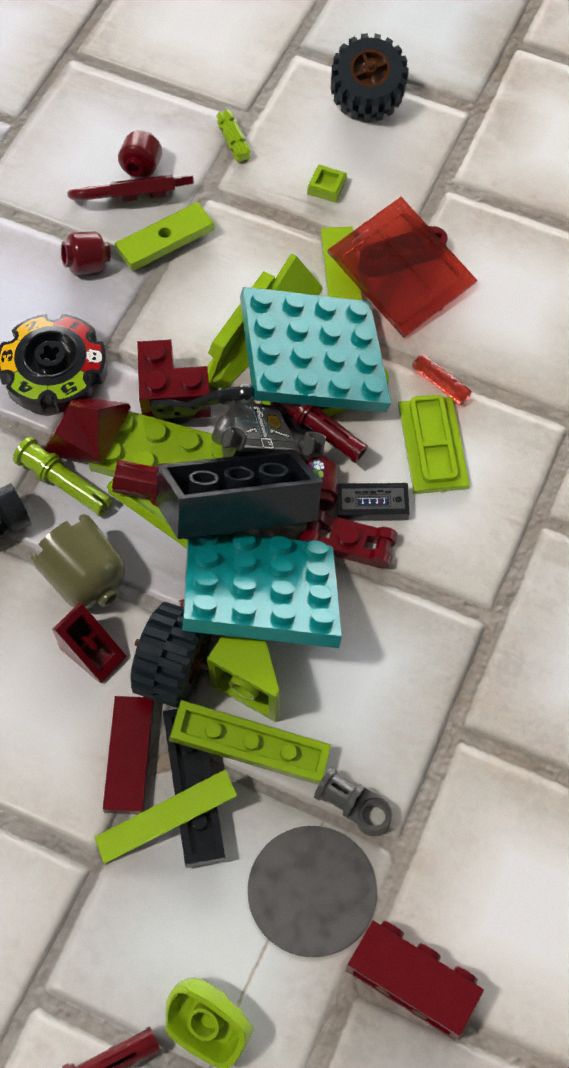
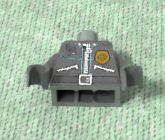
[211,396,326,457]

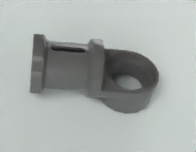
[314,767,392,836]

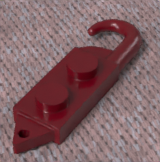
[67,174,194,202]

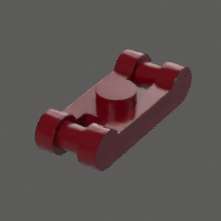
[299,509,398,568]

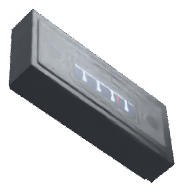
[337,483,410,520]

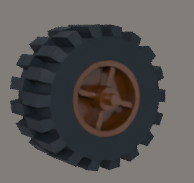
[330,33,409,122]
[130,601,211,708]

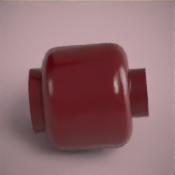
[118,131,162,178]
[61,231,111,275]

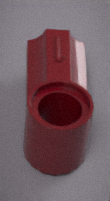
[112,460,170,508]

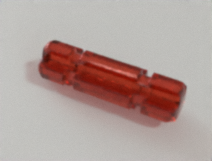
[412,353,472,405]

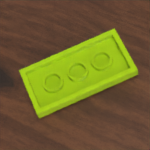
[89,411,223,477]

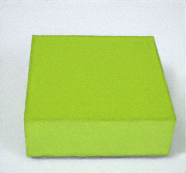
[307,164,347,203]

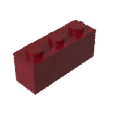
[345,920,484,1041]

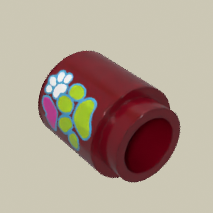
[306,456,338,511]

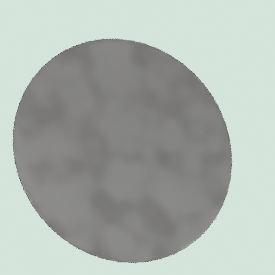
[247,826,377,957]

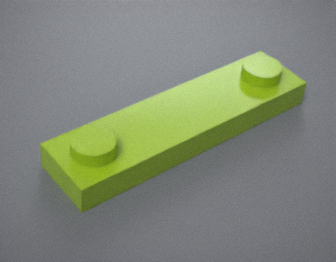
[169,700,331,785]

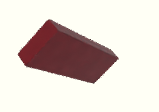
[103,696,154,814]

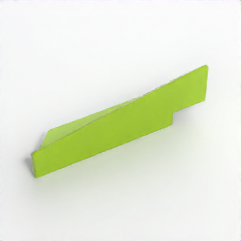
[208,253,322,391]

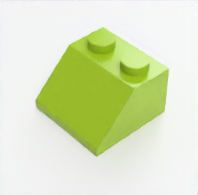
[207,635,280,722]

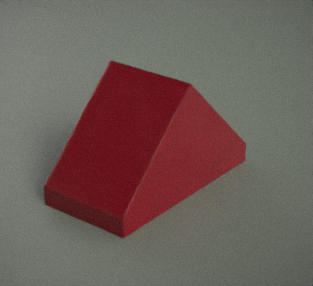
[52,602,127,683]

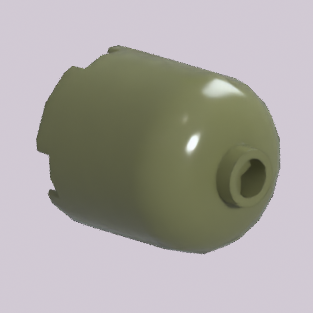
[30,514,125,608]

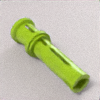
[13,437,112,517]

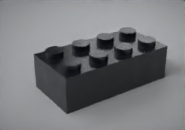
[156,450,321,540]

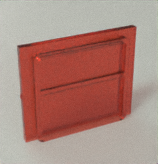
[327,196,477,338]

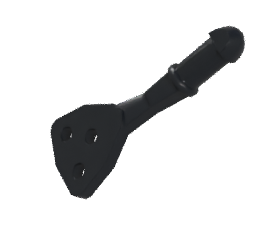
[149,383,254,425]

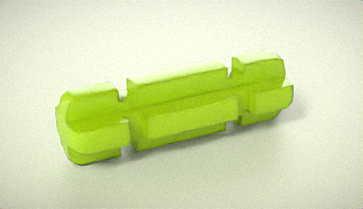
[216,110,251,163]

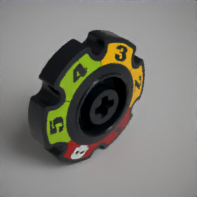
[0,314,108,413]

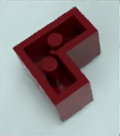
[137,339,211,419]

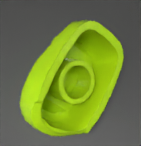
[165,977,254,1068]

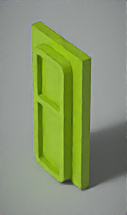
[398,394,470,494]

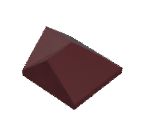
[43,398,131,463]

